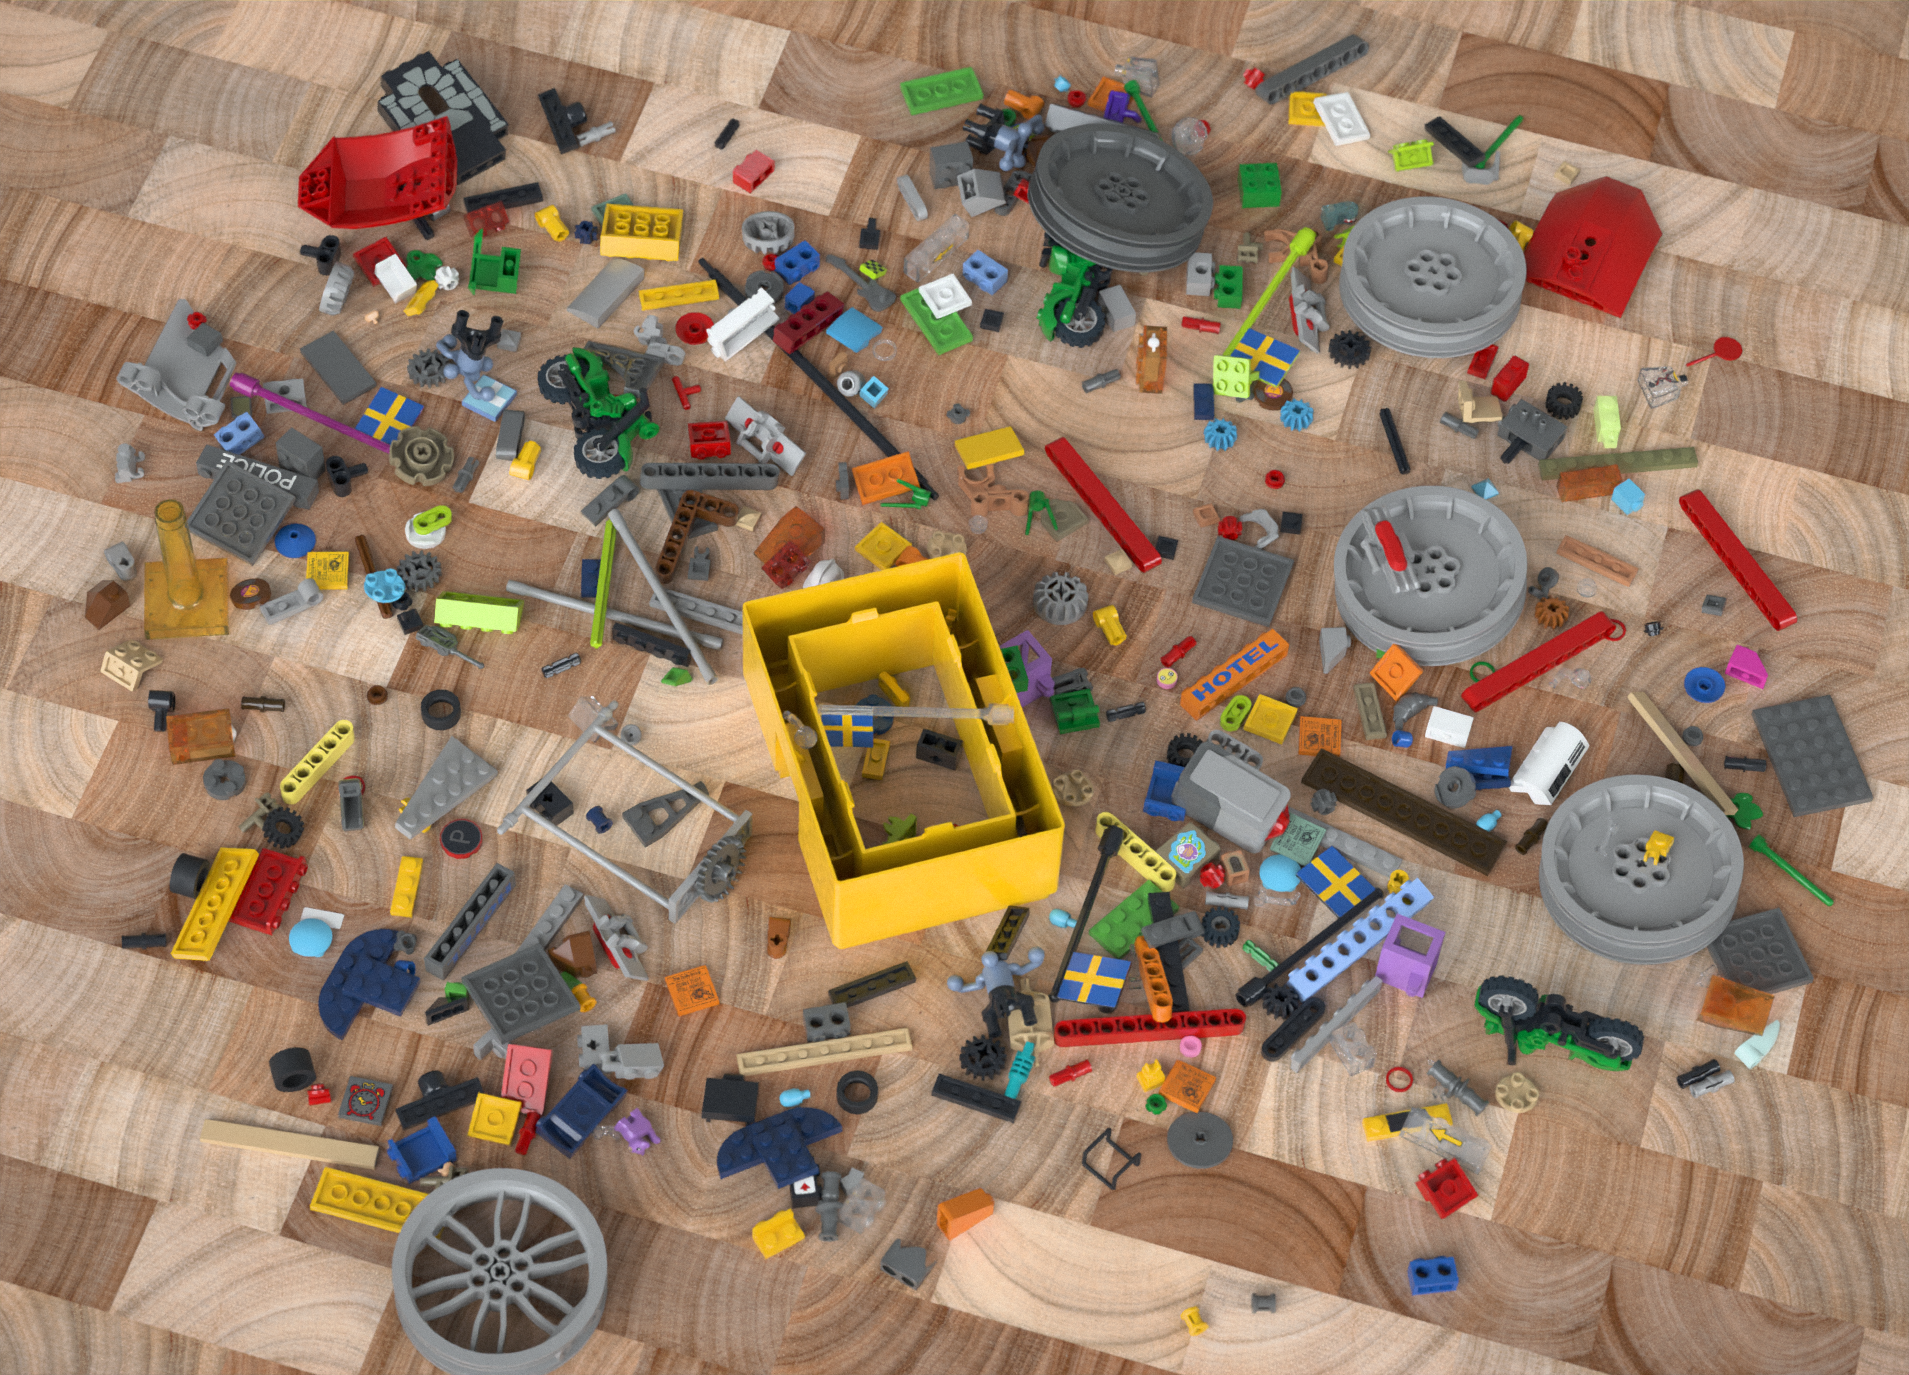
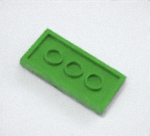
[900,67,983,116]
[900,288,973,356]
[1089,880,1179,960]

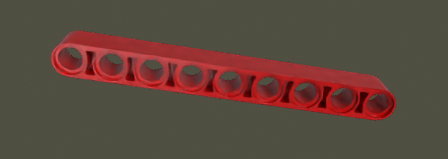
[1045,437,1162,573]
[1679,489,1797,631]
[1461,611,1616,713]
[1054,1009,1246,1047]

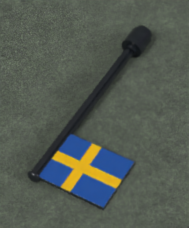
[1048,825,1133,1009]
[1235,846,1384,1007]

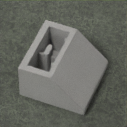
[957,169,1006,217]

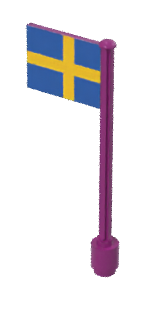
[230,372,424,454]

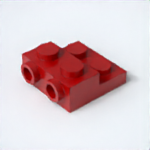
[688,421,731,460]
[1415,1158,1479,1220]

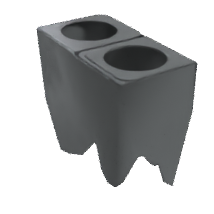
[880,1238,937,1291]

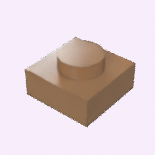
[829,352,848,379]

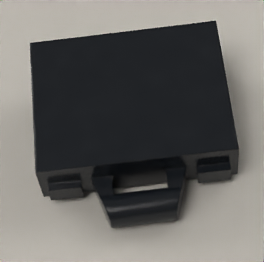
[702,1073,759,1126]

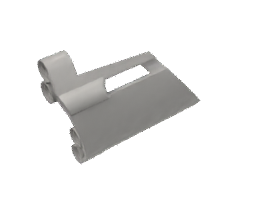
[116,299,236,431]

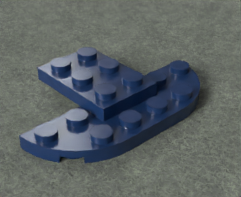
[318,929,421,1041]
[717,1107,843,1189]

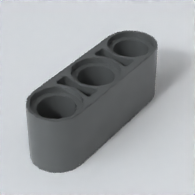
[496,409,525,461]

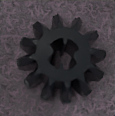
[1262,983,1298,1020]

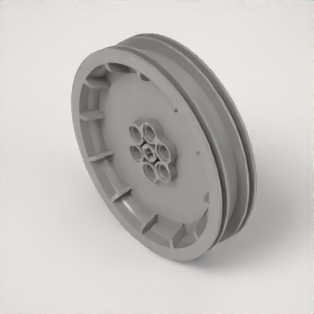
[1339,197,1526,358]
[1334,486,1527,666]
[1539,775,1744,965]

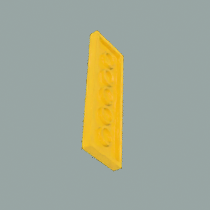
[171,847,259,961]
[310,1167,444,1240]

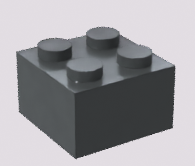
[929,141,973,189]
[276,427,326,480]

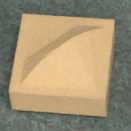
[736,506,762,531]
[1104,549,1133,575]

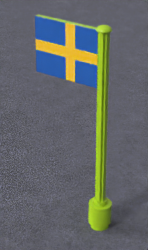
[1223,227,1316,388]

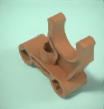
[1264,228,1328,284]
[957,464,1029,518]

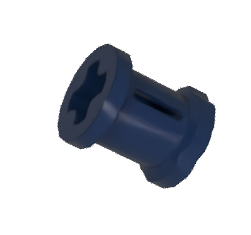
[586,806,613,834]

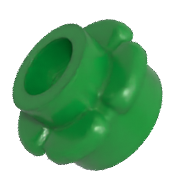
[1145,1094,1167,1115]

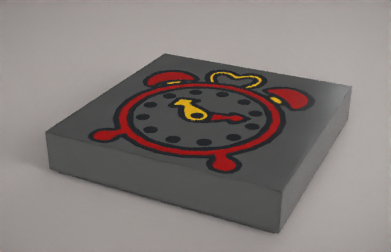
[338,1076,393,1126]

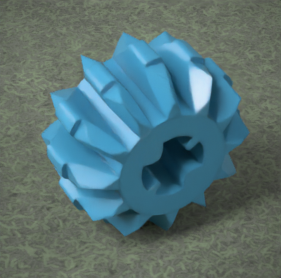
[1280,398,1314,432]
[1204,418,1237,451]

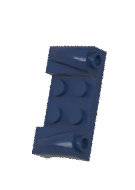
[535,1063,628,1159]

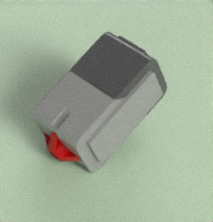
[1171,730,1291,854]

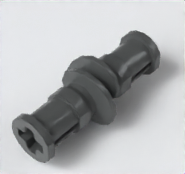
[1427,1060,1489,1117]
[816,1172,844,1242]

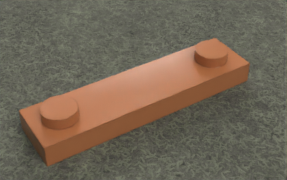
[1556,535,1639,587]

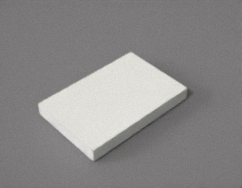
[1313,92,1371,146]

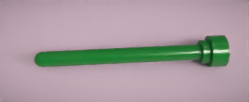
[1124,80,1164,142]
[1473,115,1523,169]
[1749,834,1834,906]

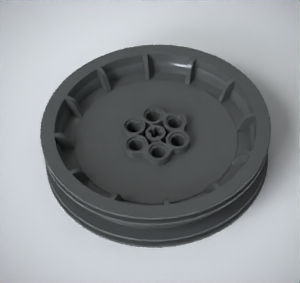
[1027,124,1213,272]

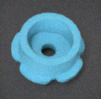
[1054,75,1071,92]

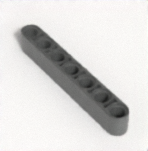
[1256,34,1369,105]
[640,463,780,490]

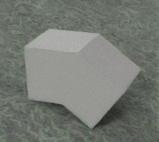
[840,1168,865,1196]

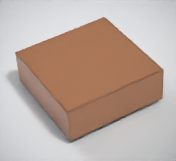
[1193,503,1220,528]

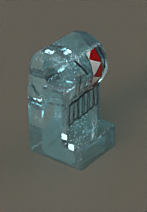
[1320,202,1359,231]

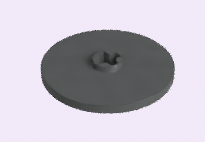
[1167,1111,1233,1169]

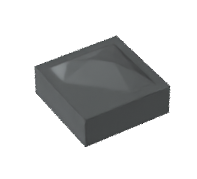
[1701,594,1727,616]

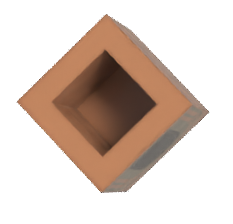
[1219,850,1250,887]

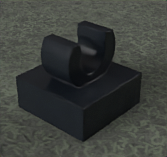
[397,608,423,635]

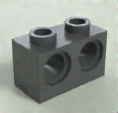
[803,1002,851,1042]

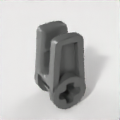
[1052,668,1093,695]

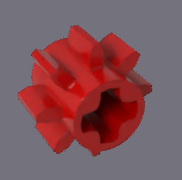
[1243,67,1266,90]
[1218,516,1242,541]
[1199,863,1225,889]

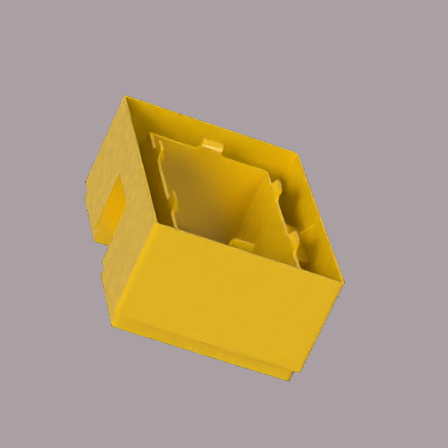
[743,552,1065,949]

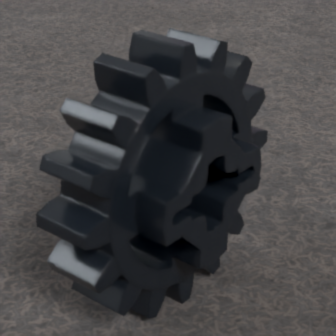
[1328,330,1371,369]
[959,1034,1007,1081]

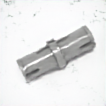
[576,121,616,147]
[1205,891,1249,910]
[1689,1070,1734,1098]

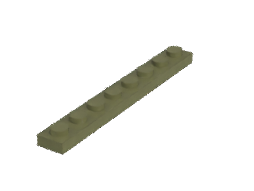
[1538,447,1698,481]

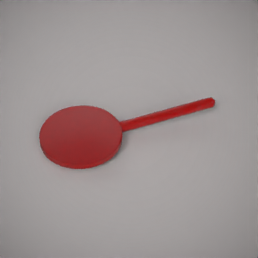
[1686,337,1742,367]

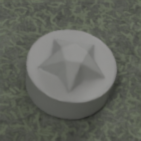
[621,724,642,746]

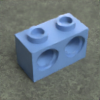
[962,250,1008,295]
[214,412,265,455]

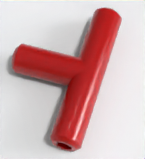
[672,376,701,410]

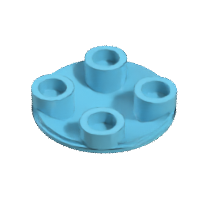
[364,568,405,603]
[1259,854,1301,892]
[289,918,332,957]

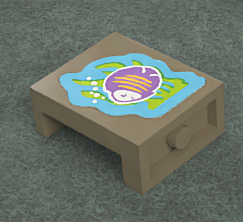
[1155,822,1221,889]

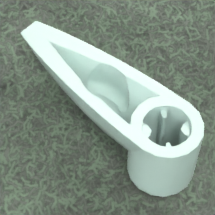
[1734,1020,1780,1069]

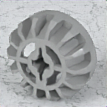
[742,211,795,255]
[319,261,354,316]
[1033,572,1088,625]

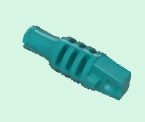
[1003,1041,1036,1099]

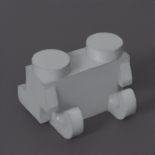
[634,315,667,346]
[115,443,145,483]

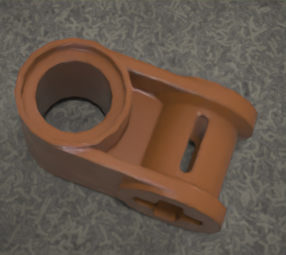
[767,917,791,959]

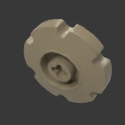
[389,426,454,486]

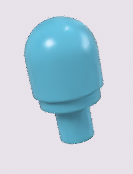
[1476,810,1502,832]
[1049,909,1077,928]
[779,1088,810,1107]

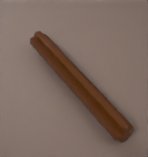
[355,534,393,619]

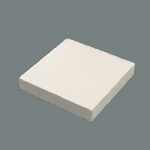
[919,273,972,319]

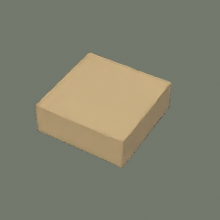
[1554,161,1580,186]

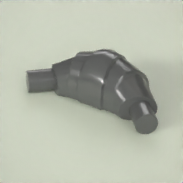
[1393,692,1438,730]

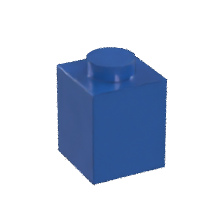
[785,282,815,314]

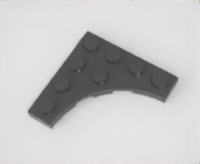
[583,341,664,398]

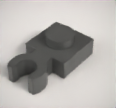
[836,462,849,500]
[688,546,711,581]

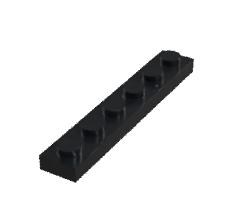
[1147,892,1190,1013]

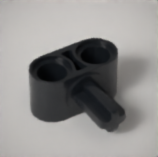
[300,235,341,276]
[326,456,368,497]
[148,690,176,732]

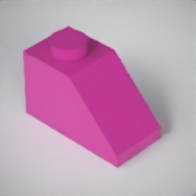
[1725,645,1768,689]

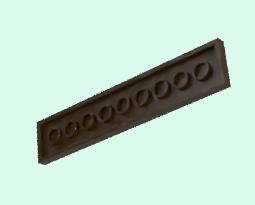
[1301,748,1507,876]

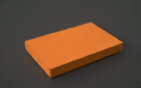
[851,451,920,505]

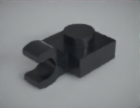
[859,217,880,250]

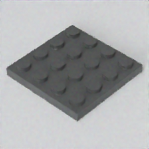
[183,460,296,566]
[1192,536,1294,627]
[1706,908,1814,1005]
[462,943,580,1045]

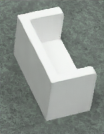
[374,254,417,303]
[1425,706,1474,748]

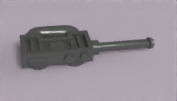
[415,625,484,669]

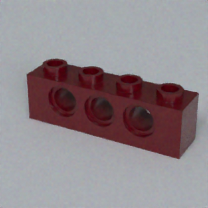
[773,291,845,354]

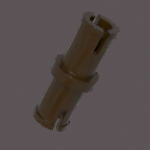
[241,696,285,713]
[1515,818,1548,855]

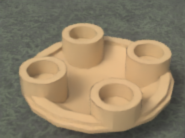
[927,531,967,559]
[1052,770,1094,807]
[1495,1073,1539,1113]

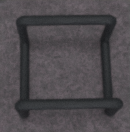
[1082,1128,1141,1190]

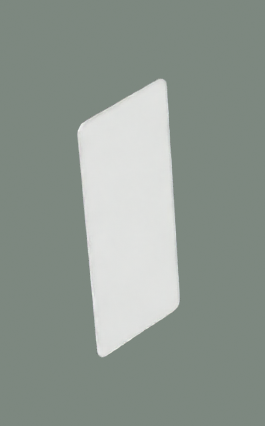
[300,907,344,929]

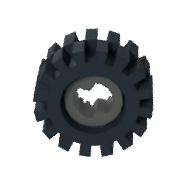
[1201,906,1240,948]

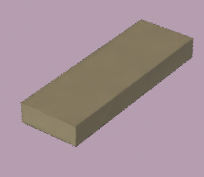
[1353,682,1387,740]

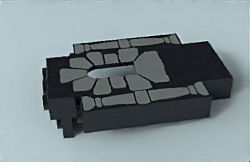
[377,51,509,186]

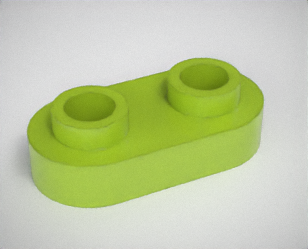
[413,505,452,535]
[1220,695,1252,732]

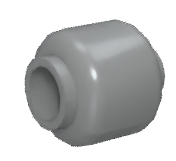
[837,370,866,397]

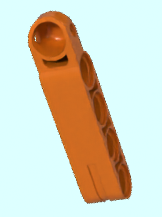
[1134,935,1172,1022]

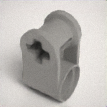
[104,541,137,581]

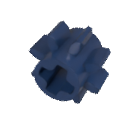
[574,220,598,245]

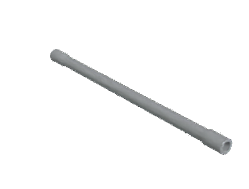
[608,509,718,685]
[506,579,724,651]

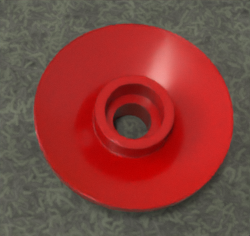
[675,312,714,345]

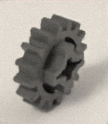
[407,348,449,388]
[397,550,442,592]

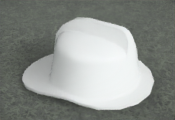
[803,558,844,588]

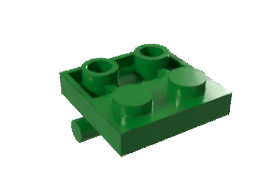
[1049,689,1100,735]

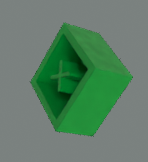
[1237,163,1282,208]

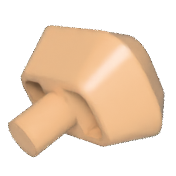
[365,310,379,325]
[438,1161,455,1177]

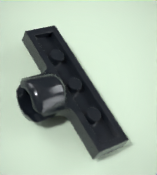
[537,88,587,155]
[395,1070,485,1131]

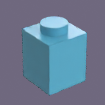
[860,376,889,409]
[1611,479,1645,515]

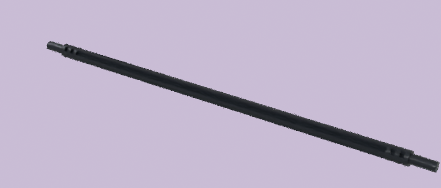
[698,258,939,500]

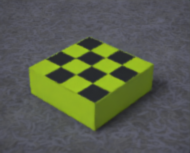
[859,259,887,280]

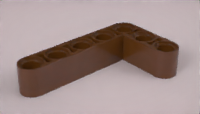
[656,490,739,584]

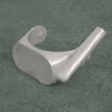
[1462,151,1500,185]
[1239,509,1279,549]

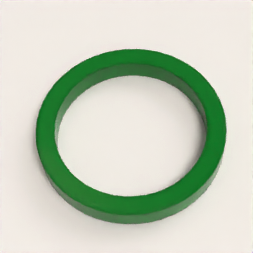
[1470,662,1495,682]

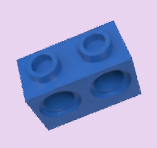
[775,240,820,285]
[1407,1256,1459,1296]

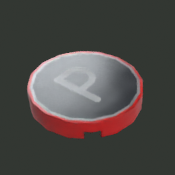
[440,819,482,859]

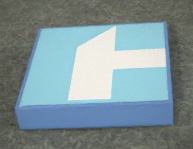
[462,374,517,422]

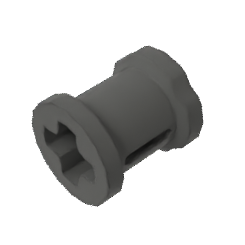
[1251,1293,1276,1314]

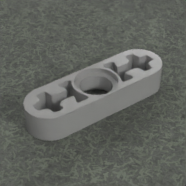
[897,174,928,221]

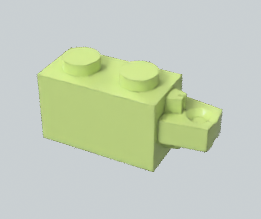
[1594,396,1621,448]

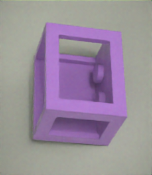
[999,630,1055,708]
[1375,913,1446,998]

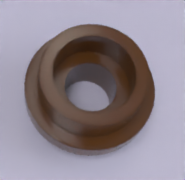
[367,685,388,705]

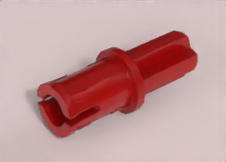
[1181,316,1221,335]
[1160,636,1197,668]
[1049,1059,1092,1087]
[515,1112,541,1156]

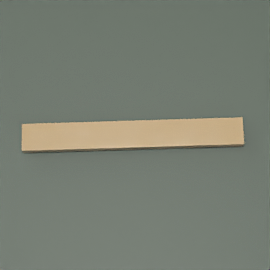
[1627,692,1738,815]
[737,1028,912,1076]
[200,1119,379,1170]

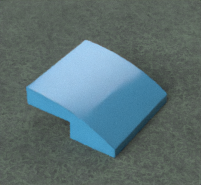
[826,307,883,353]

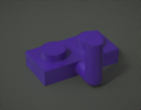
[1104,91,1142,123]

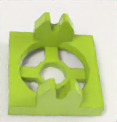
[882,814,917,845]

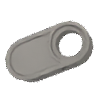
[646,342,686,366]

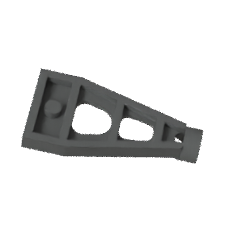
[622,781,709,847]

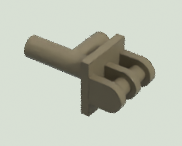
[1237,232,1263,264]
[238,792,282,833]
[420,1166,469,1189]

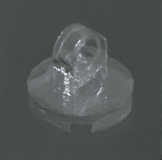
[1171,117,1207,156]

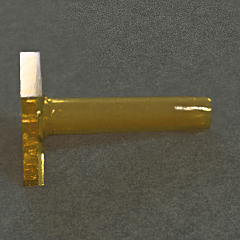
[144,499,229,640]

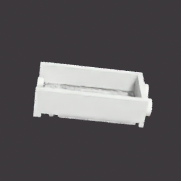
[706,287,780,362]

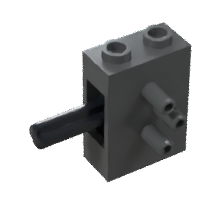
[1497,399,1568,464]

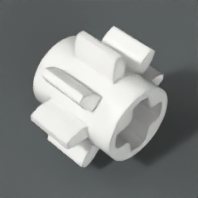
[434,266,459,290]

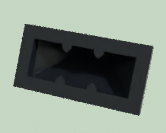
[425,997,469,1026]

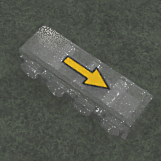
[903,214,970,283]
[1398,1107,1492,1174]

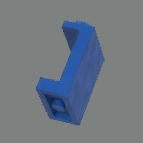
[1143,760,1186,821]
[386,1116,457,1184]

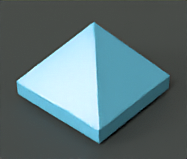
[1471,478,1499,500]

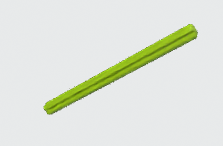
[590,519,617,649]

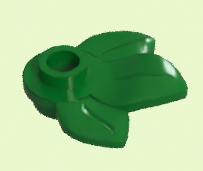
[406,250,443,281]
[1726,793,1763,830]

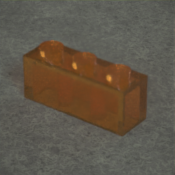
[1556,464,1623,502]

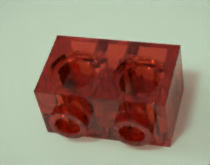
[463,201,510,238]
[761,540,812,589]

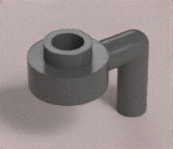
[1528,567,1559,599]

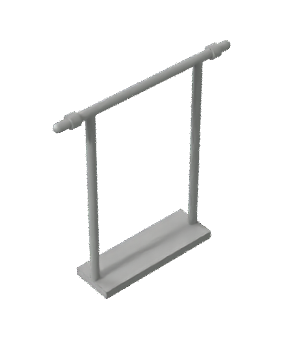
[497,700,753,924]

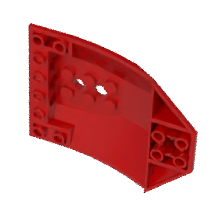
[297,116,457,229]
[1523,176,1663,318]

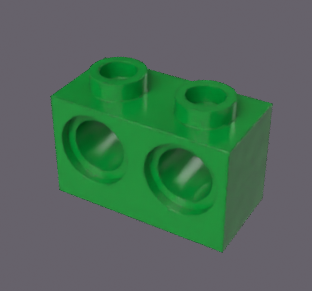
[1214,265,1243,309]
[1000,645,1029,693]

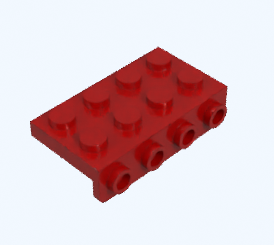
[228,848,308,936]

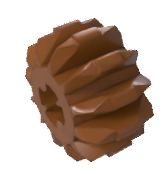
[1534,595,1569,630]

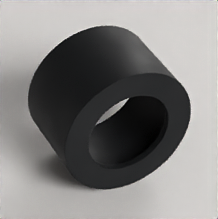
[169,853,210,899]
[269,1047,316,1092]

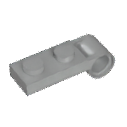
[260,578,324,625]

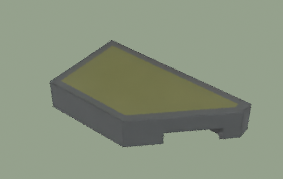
[231,396,252,428]

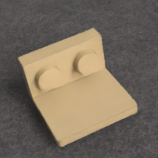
[1458,381,1503,423]
[100,640,163,692]

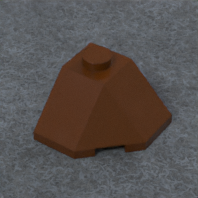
[85,580,130,630]
[548,931,597,978]

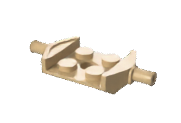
[1008,978,1054,1068]

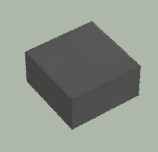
[186,323,223,357]

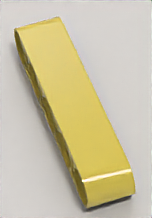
[280,720,355,805]
[1095,812,1176,892]

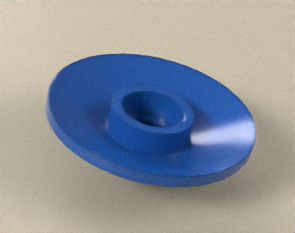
[275,524,316,558]
[1684,667,1725,703]

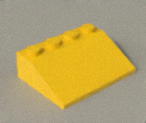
[600,204,683,261]

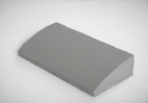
[566,258,644,329]

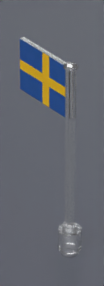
[817,703,1014,748]

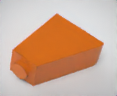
[937,1188,995,1241]

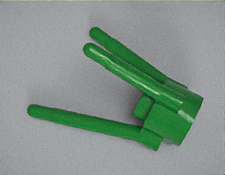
[880,479,931,510]
[1025,490,1058,535]

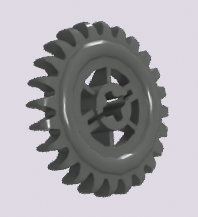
[696,836,746,903]

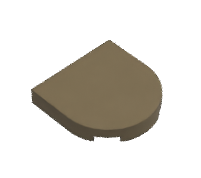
[1041,499,1089,542]

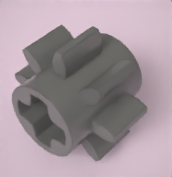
[1310,789,1338,815]

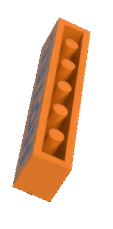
[1180,628,1289,721]

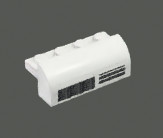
[1509,722,1590,805]

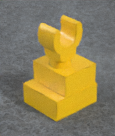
[1136,1059,1165,1093]

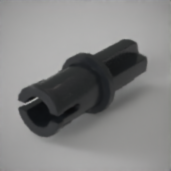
[1724,756,1767,772]

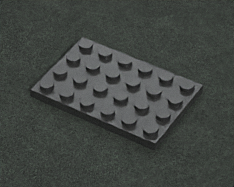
[1751,695,1873,817]

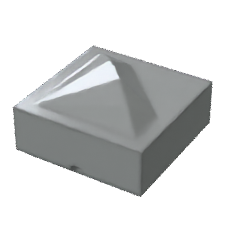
[497,329,521,352]

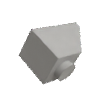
[1319,627,1351,674]

